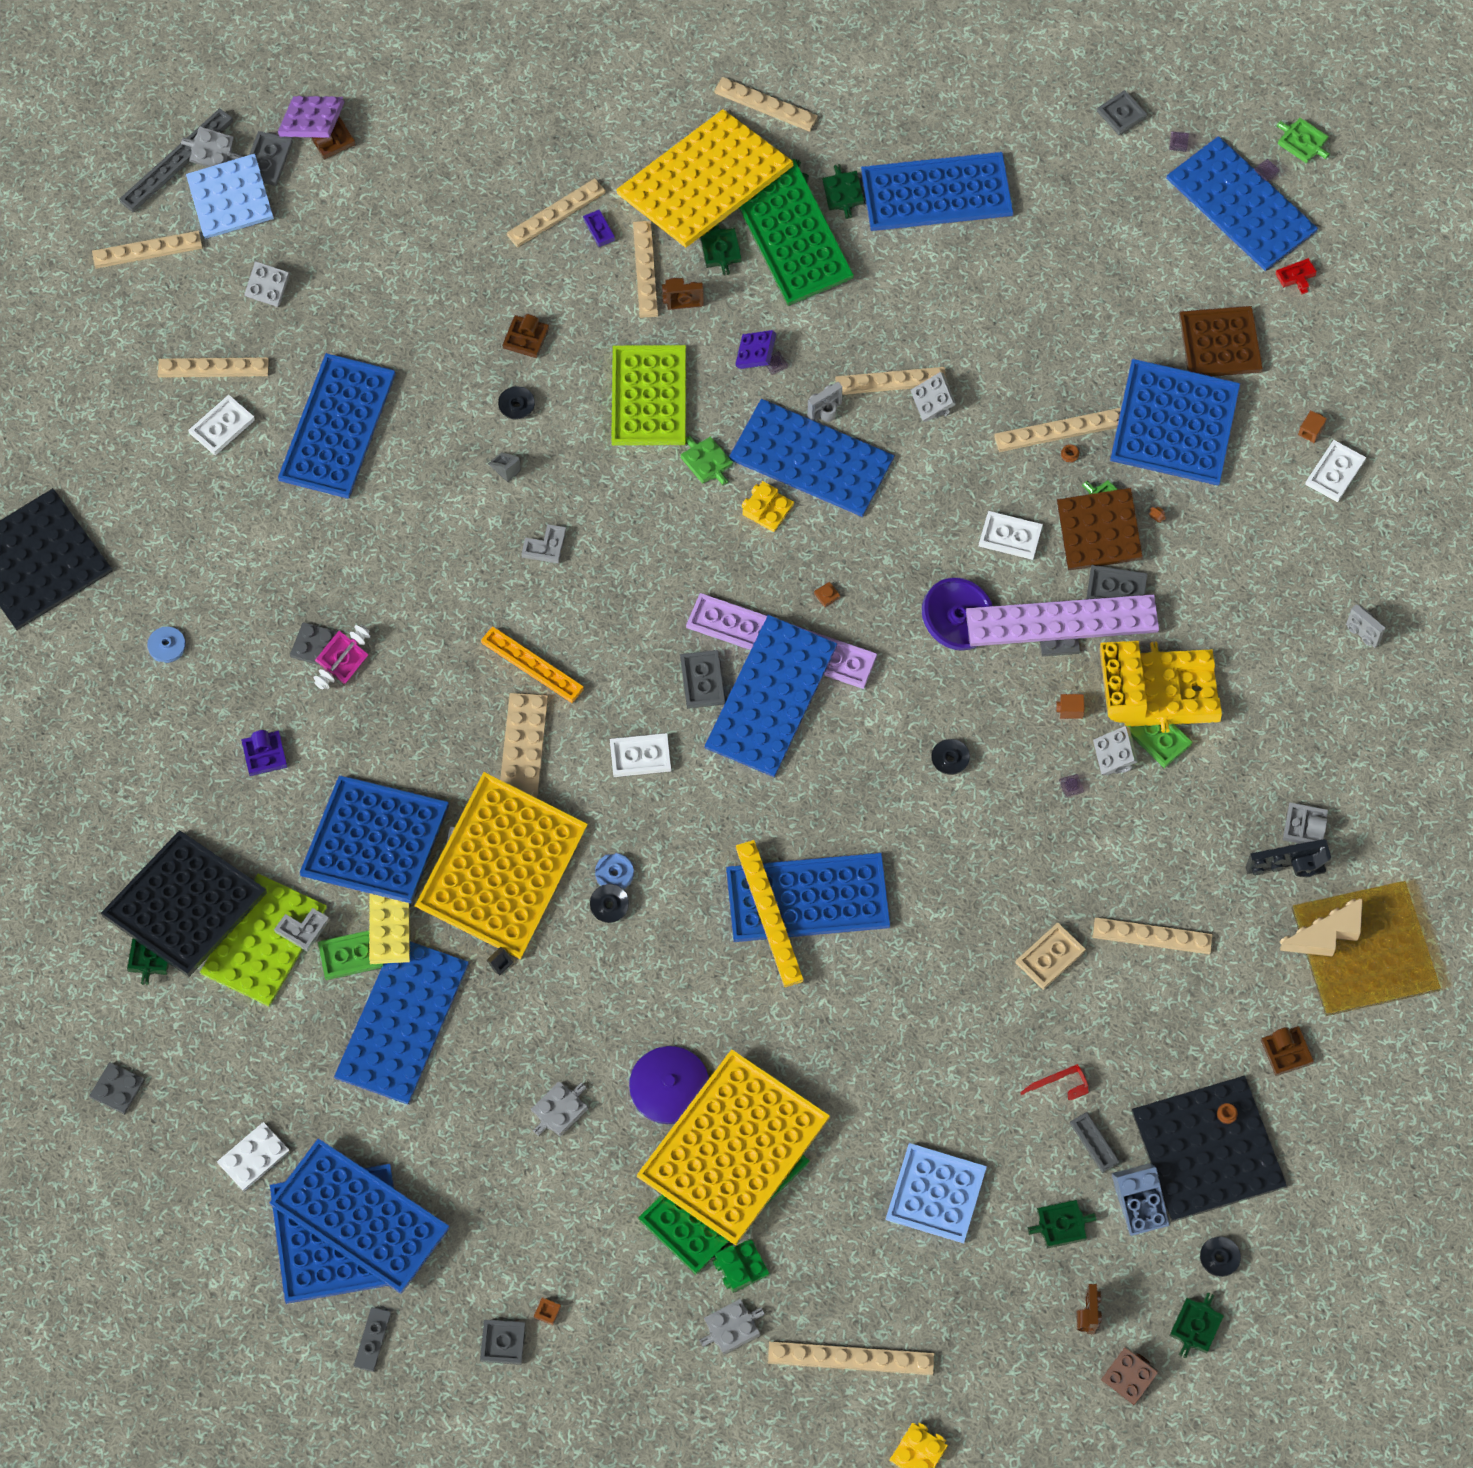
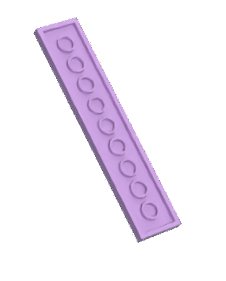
[686,593,877,689]
[966,595,1159,646]

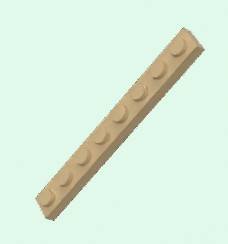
[994,408,1121,452]
[768,1342,934,1375]

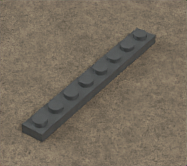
[119,108,233,213]

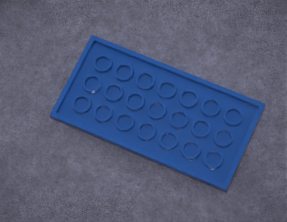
[1166,136,1318,271]
[861,152,1013,231]
[278,353,396,499]
[729,399,894,517]
[704,615,837,778]
[726,853,890,942]
[334,941,469,1105]
[270,1138,450,1294]

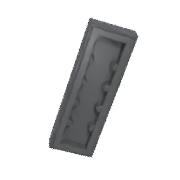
[1070,1112,1120,1174]
[354,1307,391,1372]

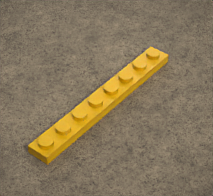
[736,840,803,988]

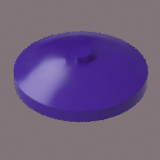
[922,578,993,651]
[629,1046,709,1124]

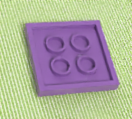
[278,96,344,137]

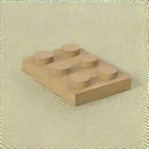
[1016,923,1086,990]

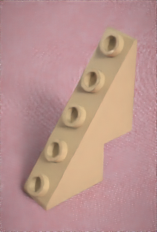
[1280,899,1362,956]

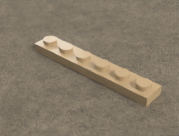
[714,77,818,132]
[507,178,605,248]
[633,221,658,318]
[92,231,202,269]
[158,357,269,377]
[835,367,946,395]
[1092,918,1212,954]

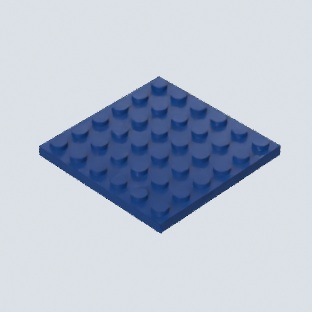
[1110,359,1240,486]
[300,775,449,904]
[270,1164,394,1304]

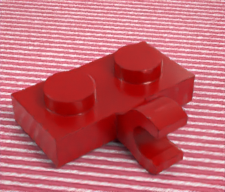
[1275,258,1317,294]

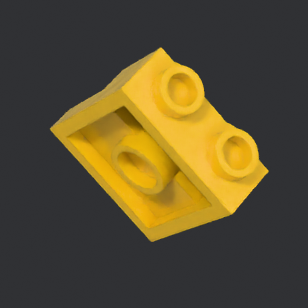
[742,481,794,532]
[890,1422,948,1468]

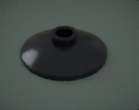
[498,386,535,420]
[931,739,970,775]
[590,884,629,923]
[1200,1237,1241,1277]

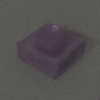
[1169,131,1189,152]
[1254,158,1280,182]
[766,351,788,375]
[1059,774,1084,798]

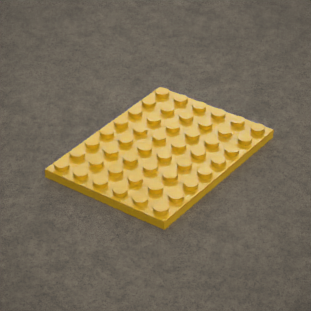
[616,109,793,248]
[415,772,588,959]
[637,1049,830,1245]

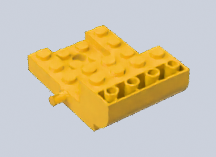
[1100,641,1222,733]

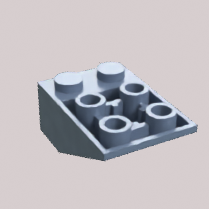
[1112,1163,1169,1236]

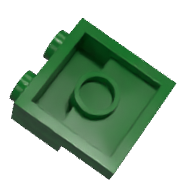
[713,1238,769,1293]

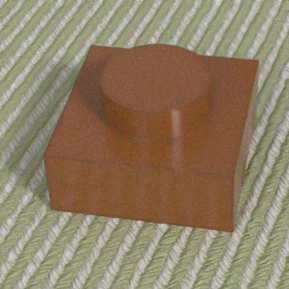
[814,582,840,607]
[534,1297,561,1326]

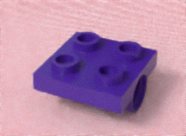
[735,330,776,369]
[241,730,287,776]

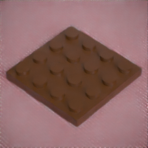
[1179,306,1263,377]
[1057,488,1143,570]

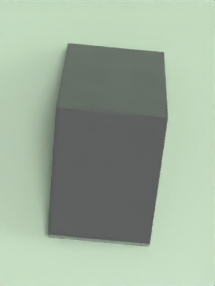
[488,452,521,482]

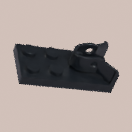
[1246,839,1331,877]

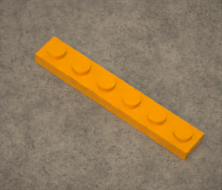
[481,626,584,703]

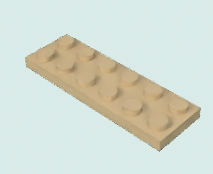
[500,693,548,798]

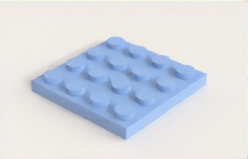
[186,154,274,239]
[886,1143,987,1244]

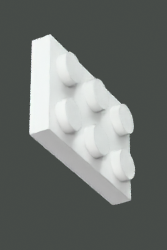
[189,395,255,455]
[1305,440,1366,502]
[979,511,1043,560]
[610,733,671,777]
[217,1122,290,1192]

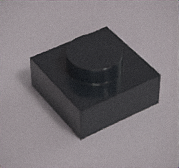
[487,947,513,976]

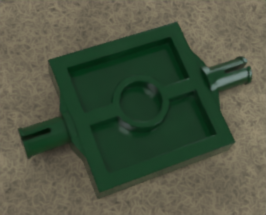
[822,164,864,219]
[700,223,742,275]
[127,938,169,985]
[1027,1200,1096,1249]
[1169,1292,1224,1358]

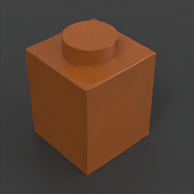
[1298,410,1327,443]
[1056,694,1084,719]

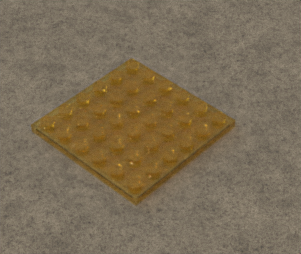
[1292,881,1441,1016]

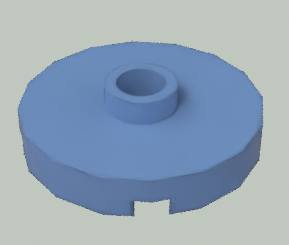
[147,627,186,663]
[595,853,634,890]

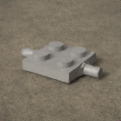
[181,126,242,167]
[531,1082,588,1137]
[699,1299,765,1355]

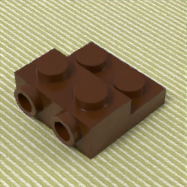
[662,278,704,310]

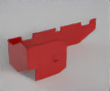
[1020,1064,1089,1100]

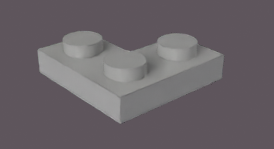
[521,524,566,564]
[274,908,330,952]

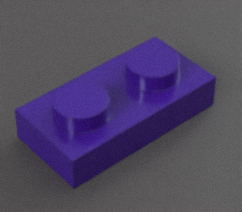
[583,209,615,247]

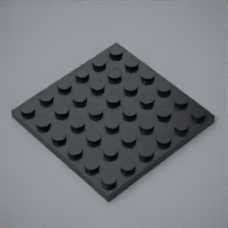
[0,488,113,631]
[101,830,267,977]
[1131,1075,1287,1222]

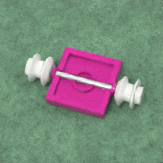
[314,625,370,689]

